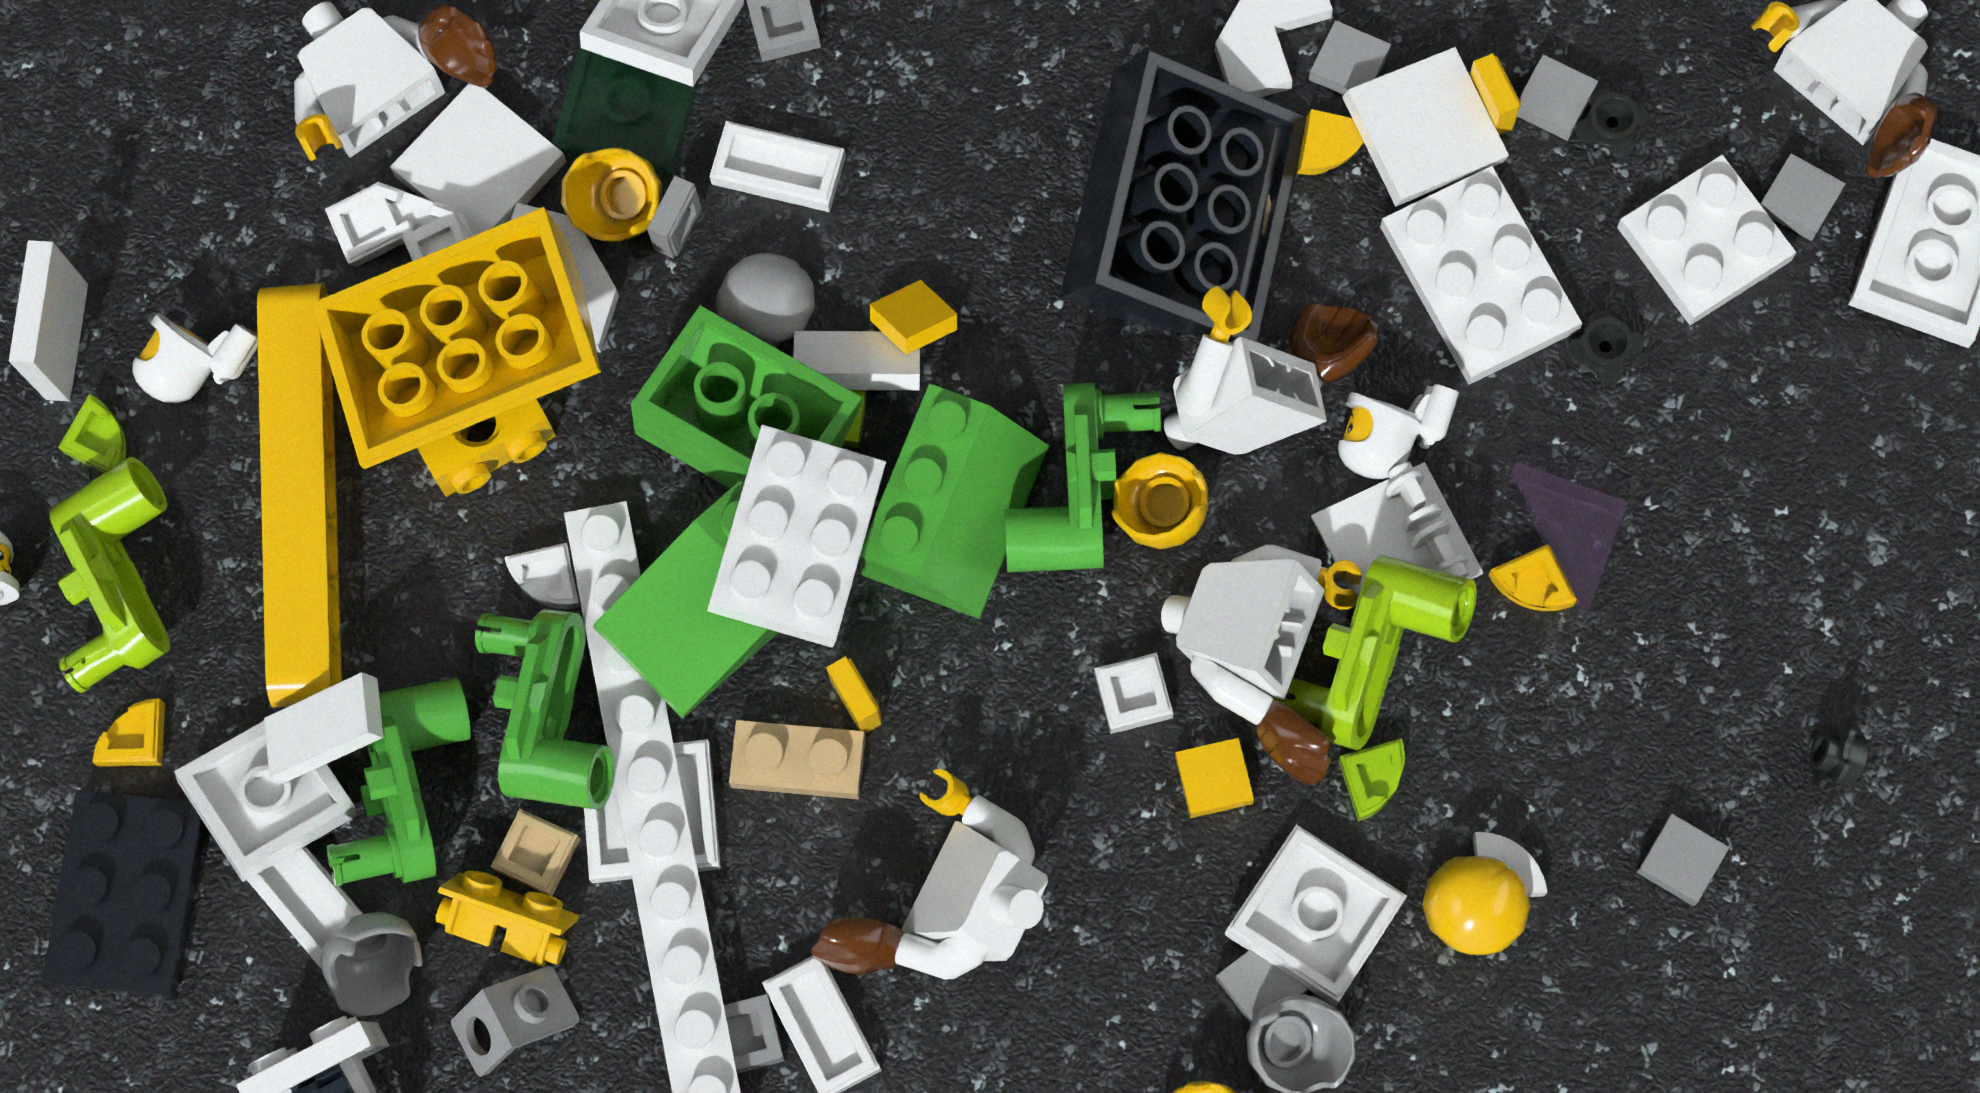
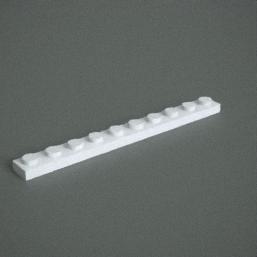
[564,501,741,1093]

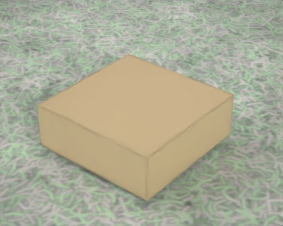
[491,809,580,896]

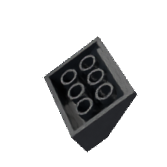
[1060,50,1306,342]

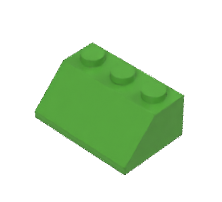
[631,305,862,489]
[859,383,1049,619]

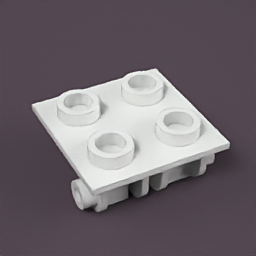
[1311,462,1483,604]

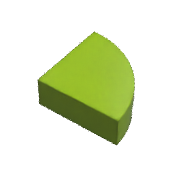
[58,394,126,473]
[1338,738,1405,822]

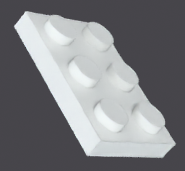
[1848,139,1980,348]
[1380,166,1582,385]
[707,425,886,648]

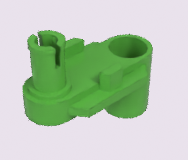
[1005,382,1161,573]
[475,609,615,810]
[327,677,471,887]

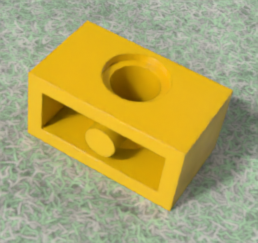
[417,399,556,497]

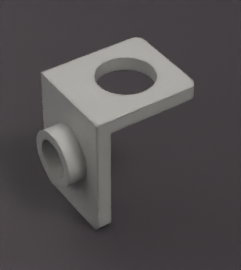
[451,966,580,1077]

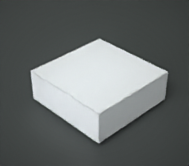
[1094,653,1173,734]

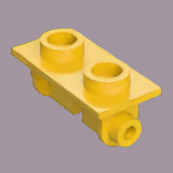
[435,870,580,967]

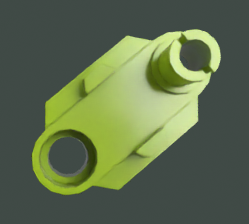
[49,457,170,693]
[1273,555,1477,750]

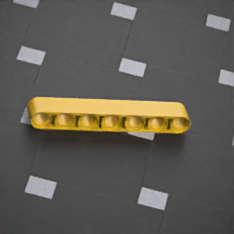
[257,283,342,708]

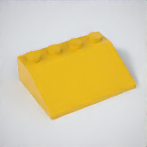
[312,207,601,469]

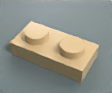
[729,720,866,799]

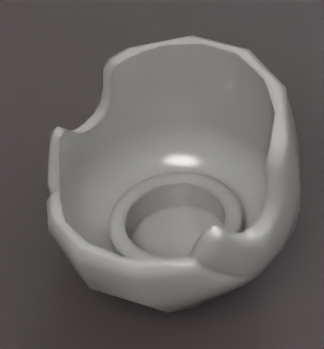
[716,253,815,347]
[321,911,423,1017]
[1246,994,1356,1093]

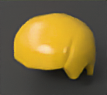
[561,147,662,242]
[1111,452,1208,550]
[1422,856,1531,955]

